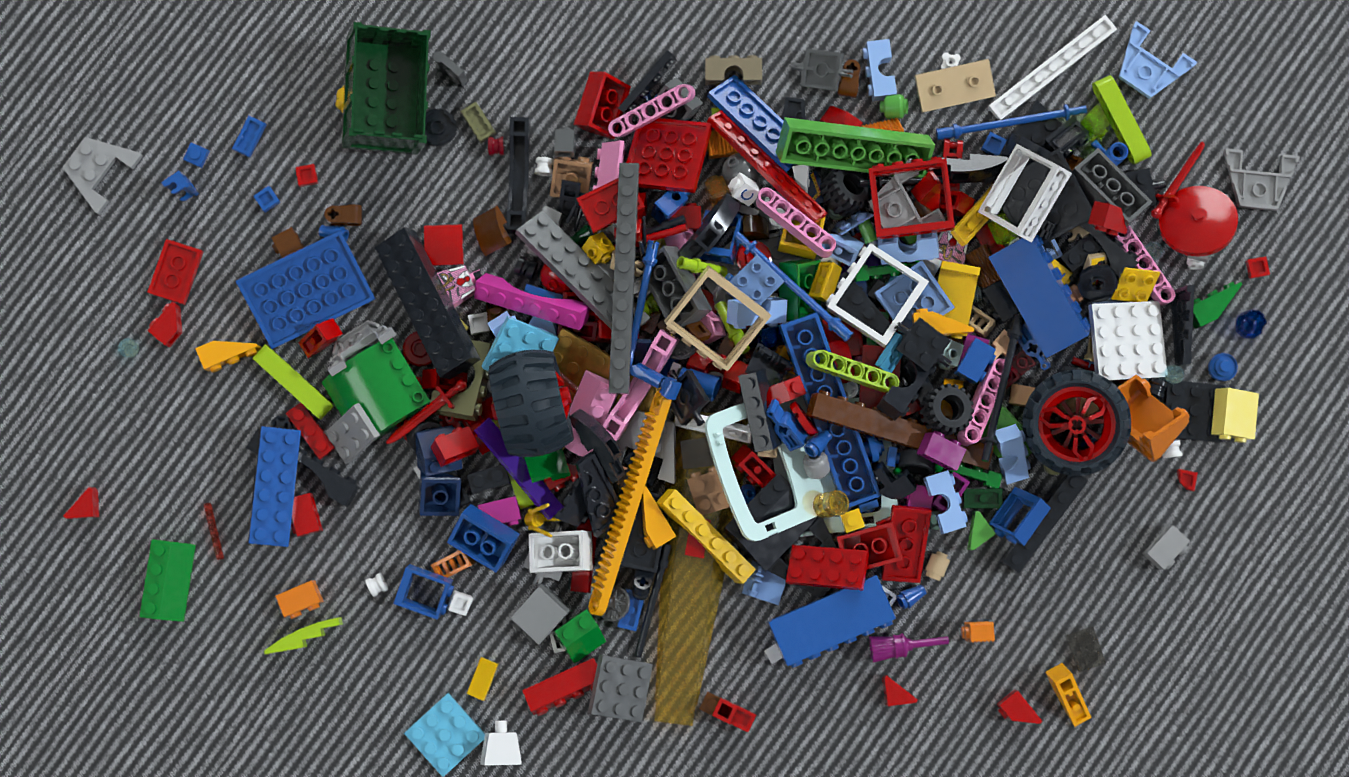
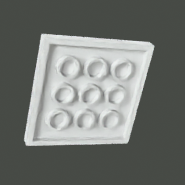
[1088,301,1168,381]

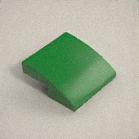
[525,448,571,483]

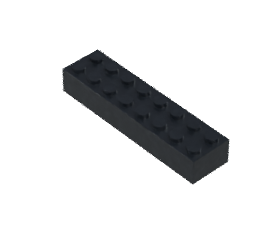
[374,227,481,380]

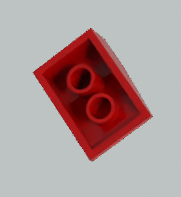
[837,522,904,569]

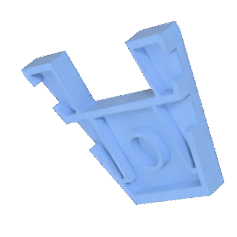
[1118,21,1197,99]

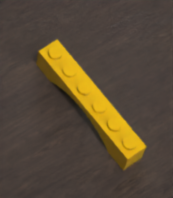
[656,489,756,584]

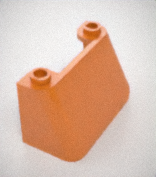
[1117,375,1190,462]

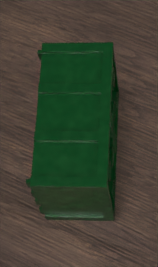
[341,22,431,155]

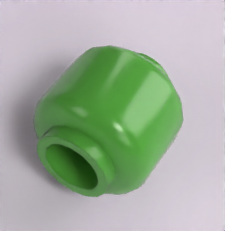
[880,94,908,119]

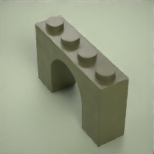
[430,340,492,421]

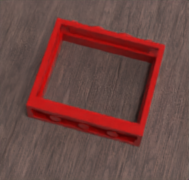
[869,157,955,240]

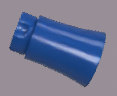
[679,368,722,402]

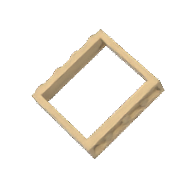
[664,266,771,371]

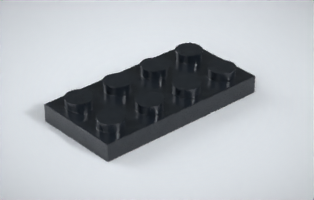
[620,492,668,573]

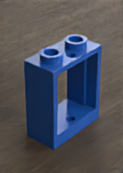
[699,210,743,265]
[989,487,1051,546]
[393,564,454,619]

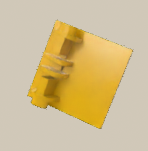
[1111,267,1160,302]

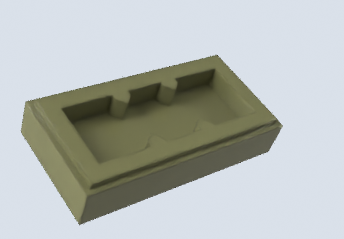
[460,102,497,144]

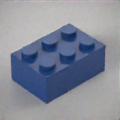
[447,504,520,573]

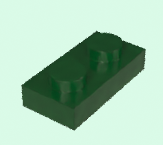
[963,489,1003,509]

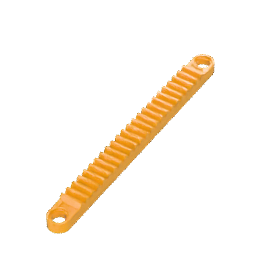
[588,390,671,616]

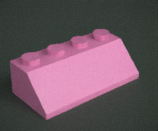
[593,140,625,190]
[565,370,618,457]

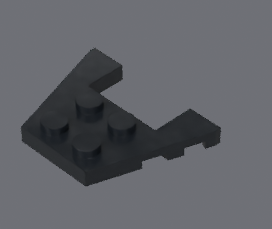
[768,516,837,598]

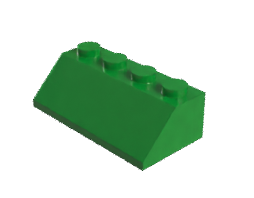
[140,539,196,622]

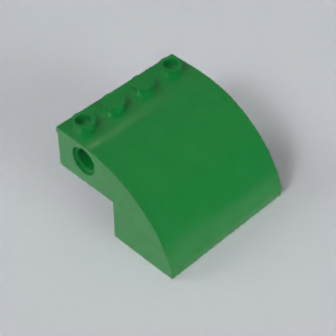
[322,338,431,441]

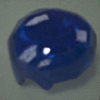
[1235,309,1267,339]

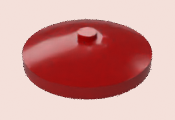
[1159,186,1238,257]

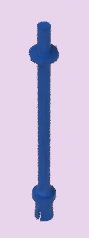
[936,104,1087,140]
[734,231,853,342]
[630,240,660,376]

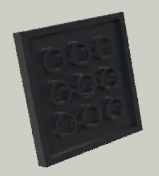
[991,148,1092,245]

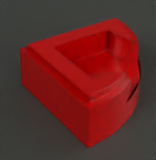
[1177,469,1198,492]

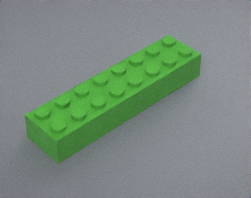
[776,117,935,177]

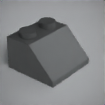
[648,77,703,121]

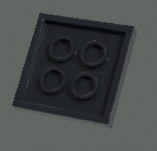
[1164,380,1225,443]

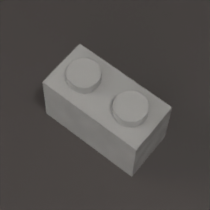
[1142,525,1190,570]

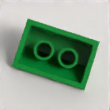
[779,260,821,321]

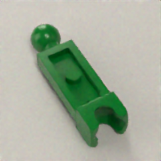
[853,260,920,281]
[935,463,1002,489]

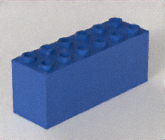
[989,235,1091,358]
[767,575,896,668]

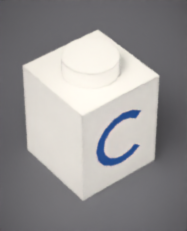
[728,173,760,206]

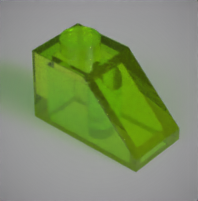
[1080,104,1110,141]

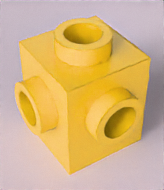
[582,232,615,265]

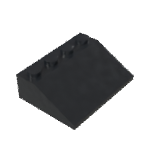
[723,473,819,572]

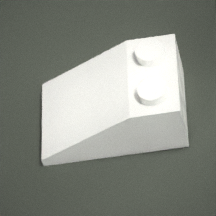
[529,530,593,573]

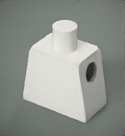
[480,721,521,765]

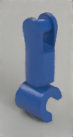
[630,363,682,400]

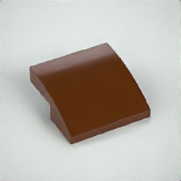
[473,206,512,256]

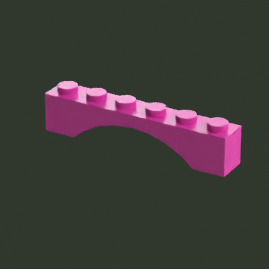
[474,273,590,330]

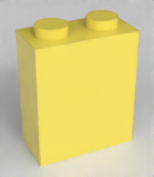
[1211,388,1259,443]

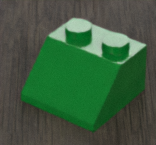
[552,609,606,664]

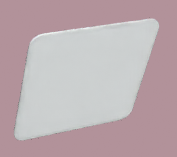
[764,644,782,664]

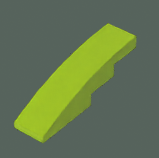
[264,617,343,654]

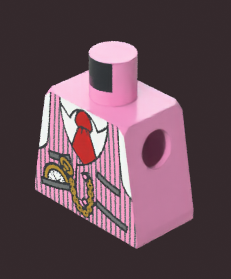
[937,222,968,264]
[437,266,482,308]

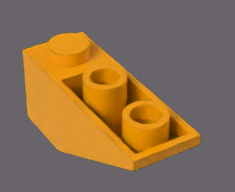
[195,341,261,373]

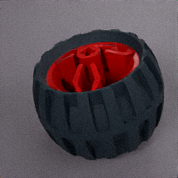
[489,350,574,457]
[1023,370,1131,476]

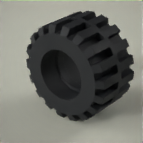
[820,169,872,217]
[920,384,974,435]

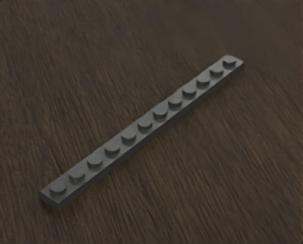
[609,163,640,394]

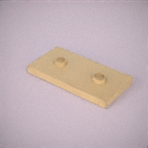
[914,59,996,112]

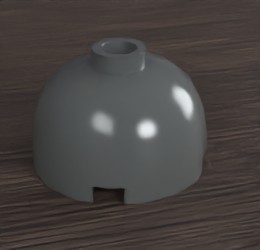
[722,153,760,185]

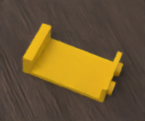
[938,261,980,339]

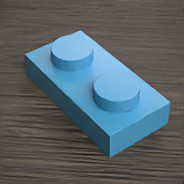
[875,332,903,373]

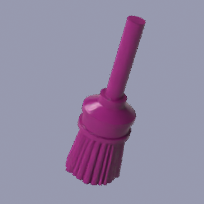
[869,633,949,663]

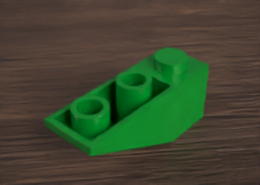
[1193,281,1242,329]

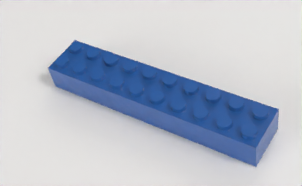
[778,312,881,509]

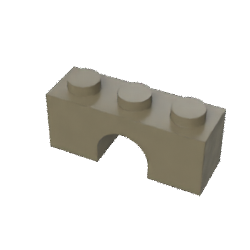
[705,55,762,85]

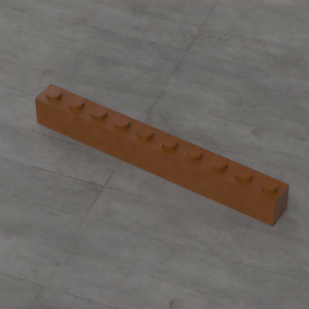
[806,390,994,470]

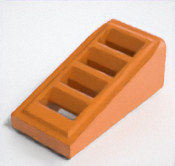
[431,550,476,578]

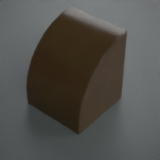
[743,215,769,241]

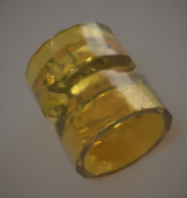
[813,490,849,518]

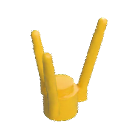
[524,503,561,538]

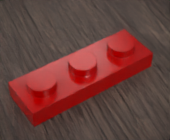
[286,402,335,459]

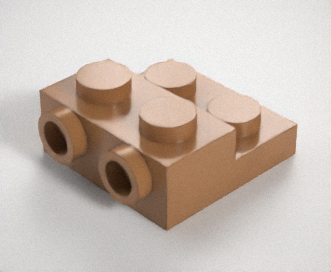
[550,157,593,198]
[687,466,730,516]

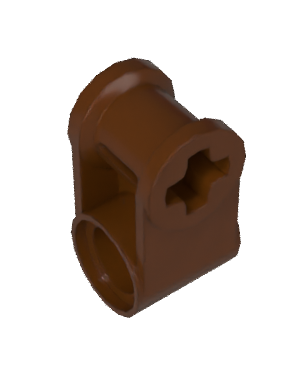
[837,59,860,98]
[324,204,362,226]

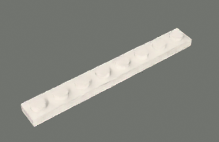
[988,15,1117,120]

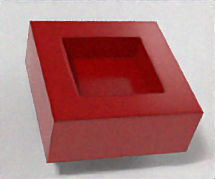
[295,164,319,187]
[1245,256,1270,279]

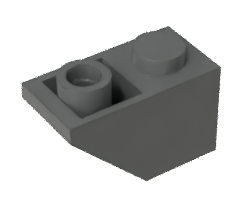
[554,127,576,158]

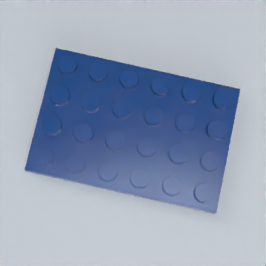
[236,230,376,349]

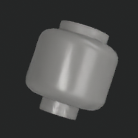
[803,452,830,479]

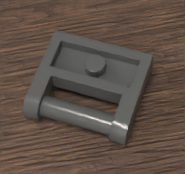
[433,51,468,86]

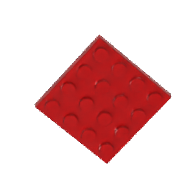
[626,118,713,193]

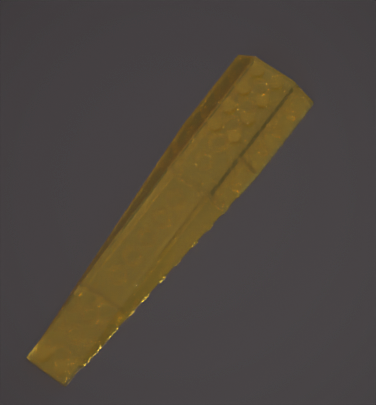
[654,412,749,726]

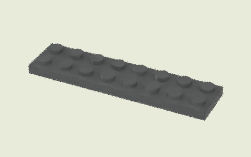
[515,211,650,330]

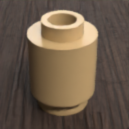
[925,551,950,581]

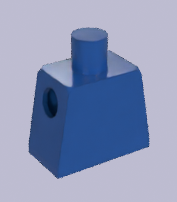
[651,191,691,224]

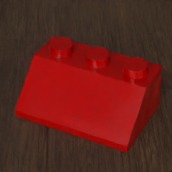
[574,72,631,139]

